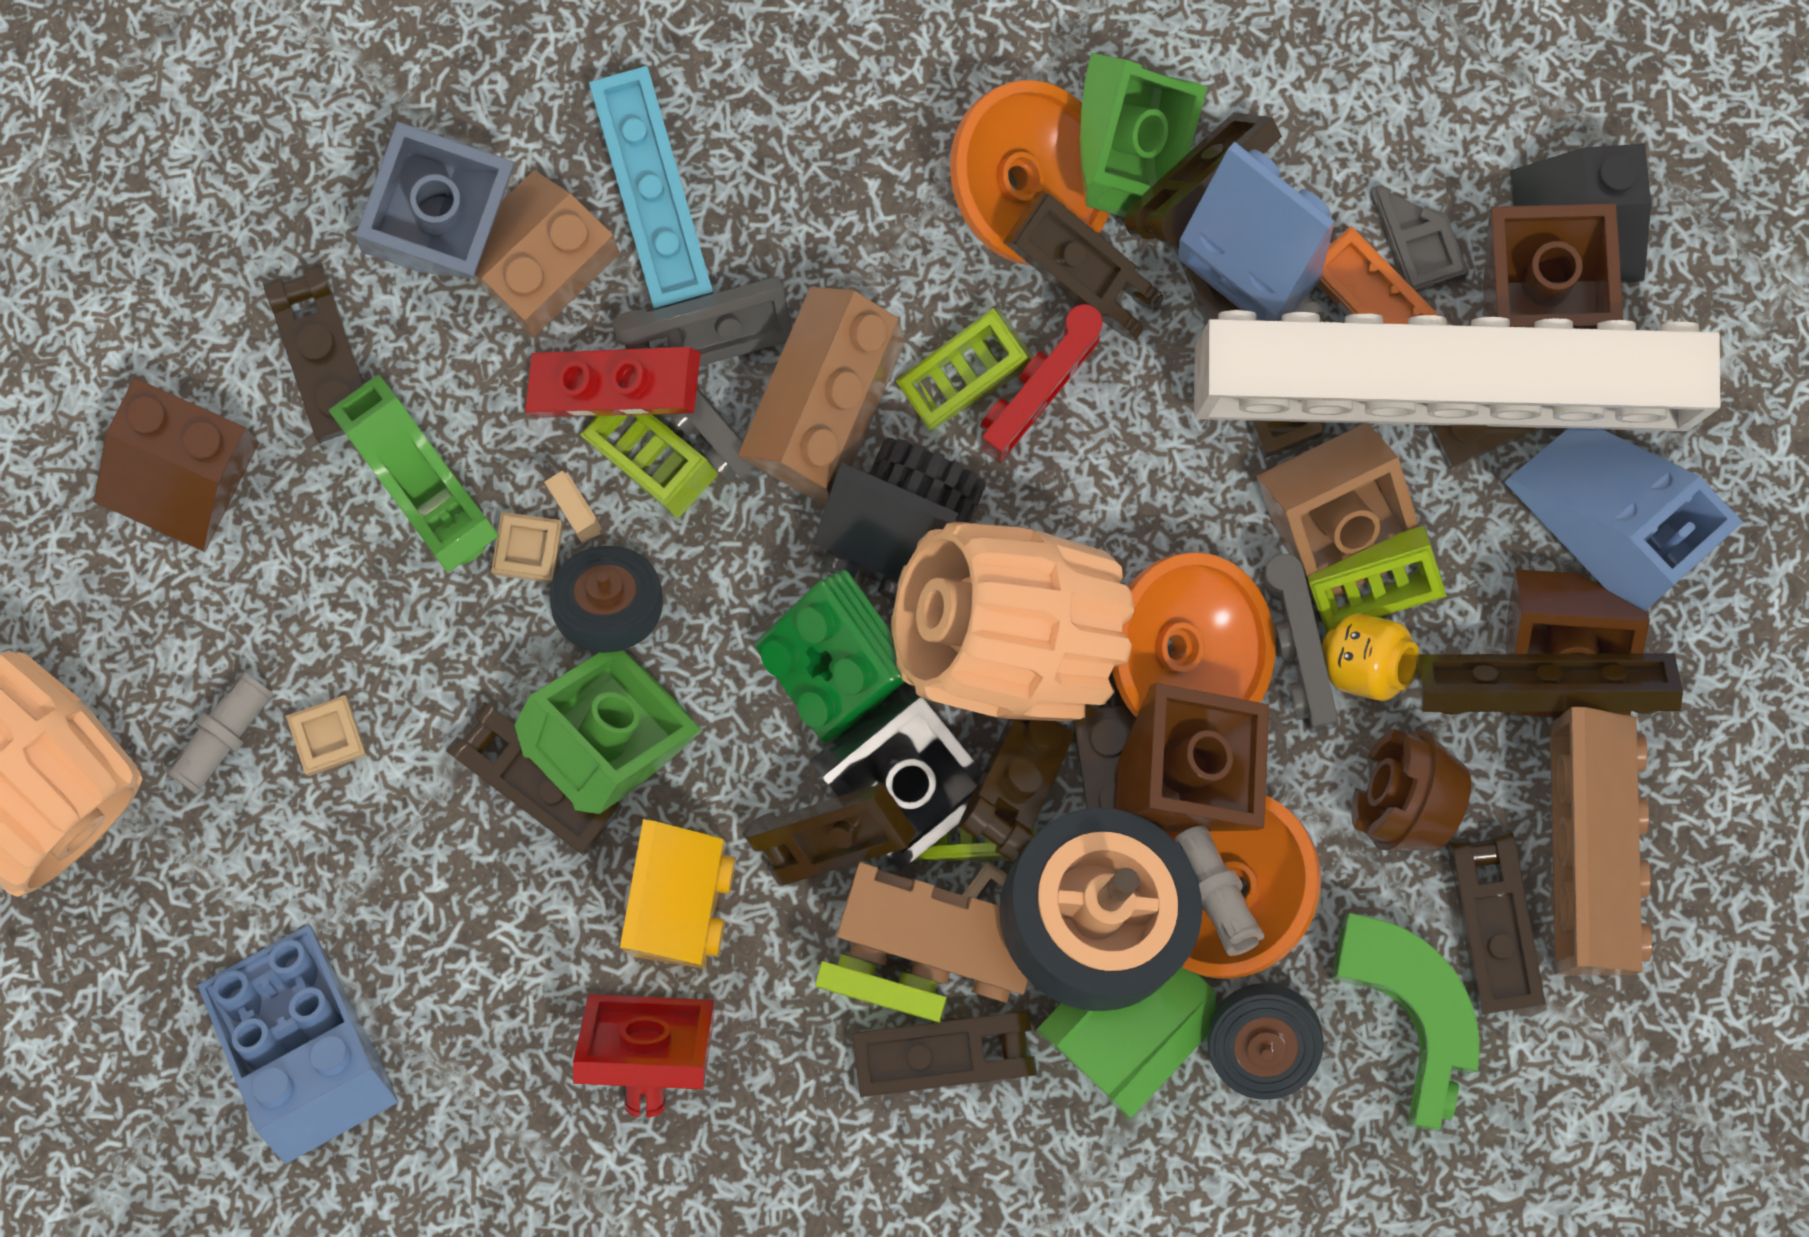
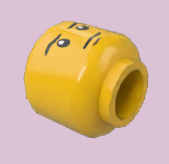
[1322,613,1420,701]

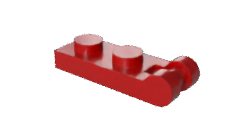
[980,304,1103,464]

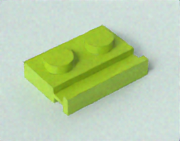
[815,954,947,1023]

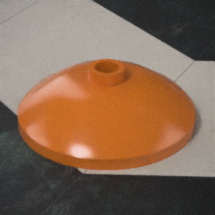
[950,80,1109,265]
[1112,552,1276,718]
[1164,795,1321,979]

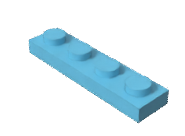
[589,66,713,310]

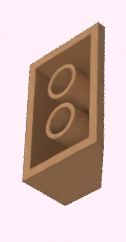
[737,287,905,506]

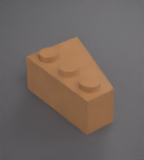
[836,862,1028,1003]

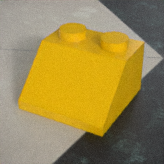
[620,819,736,969]

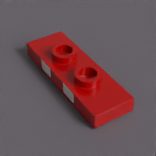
[525,347,701,418]

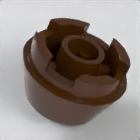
[1351,729,1471,851]

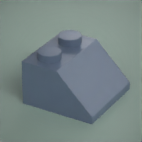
[355,121,515,279]

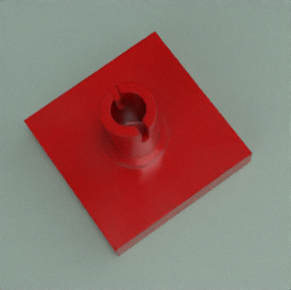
[573,994,714,1118]

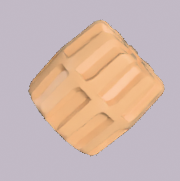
[891,522,1134,721]
[0,650,142,897]

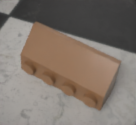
[1550,707,1652,976]

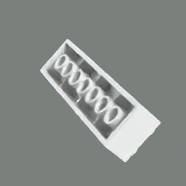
[1194,310,1720,431]

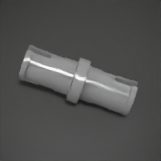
[164,671,274,795]
[1175,826,1264,956]

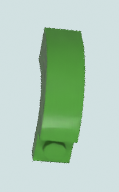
[329,374,499,573]
[1330,913,1480,1131]

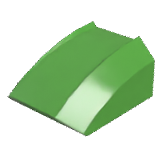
[1079,53,1208,217]
[514,650,703,814]
[1036,967,1217,1120]

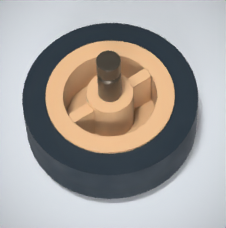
[999,808,1202,1011]

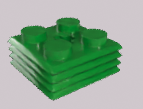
[754,570,905,743]

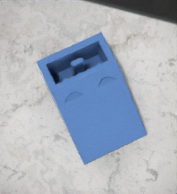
[1178,142,1335,321]
[1504,428,1743,611]
[197,924,399,1164]

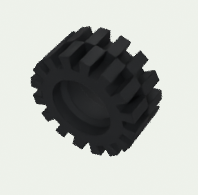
[869,438,986,523]

